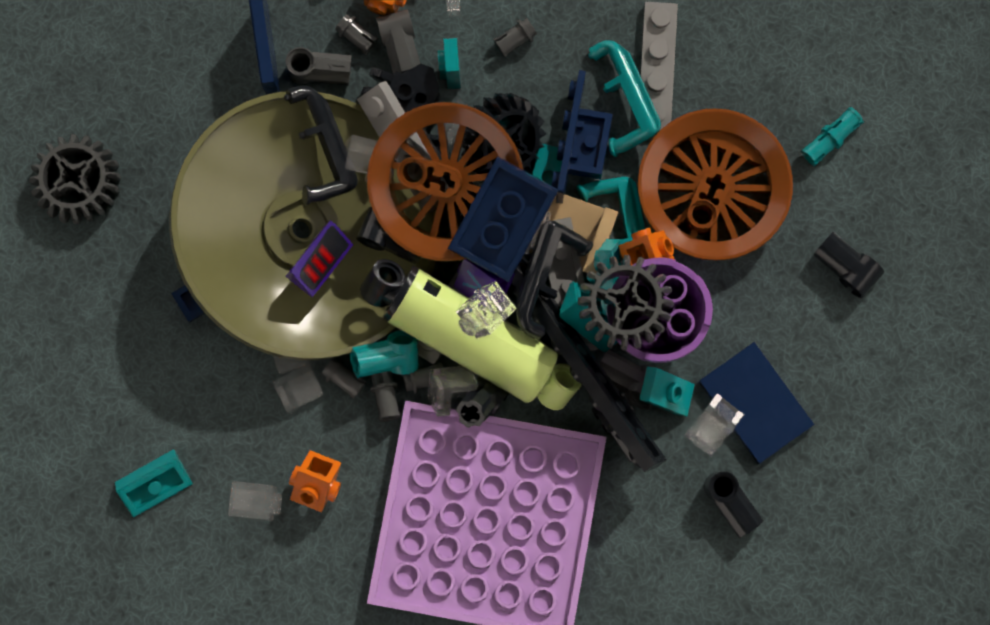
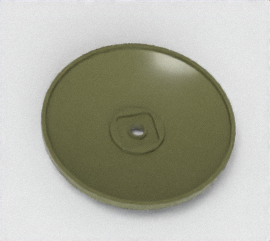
[169,91,439,360]

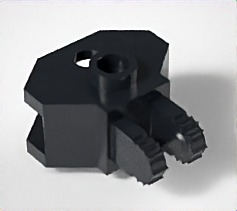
[361,64,440,129]

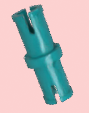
[800,107,864,167]

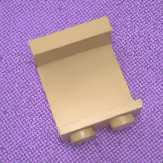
[526,194,618,274]

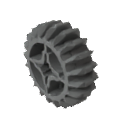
[29,134,121,224]
[578,255,674,351]

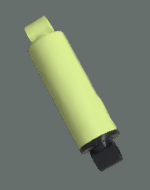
[360,259,582,410]

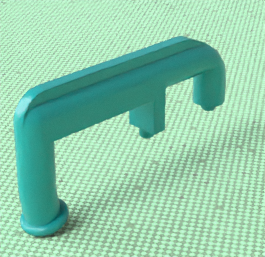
[588,40,661,157]
[576,177,645,245]

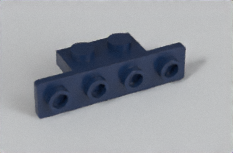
[551,70,613,204]

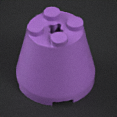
[607,258,713,363]

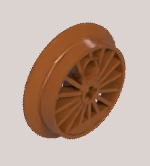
[367,102,523,261]
[638,108,793,261]

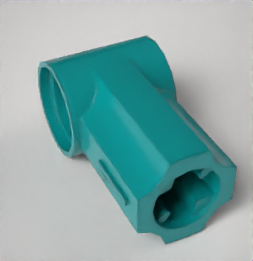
[350,330,419,378]

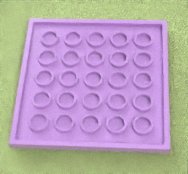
[367,401,606,625]

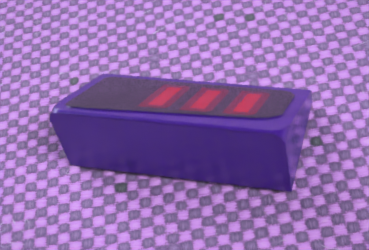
[285,220,353,297]

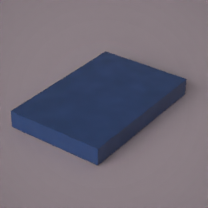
[249,0,281,95]
[448,157,559,282]
[699,342,815,464]

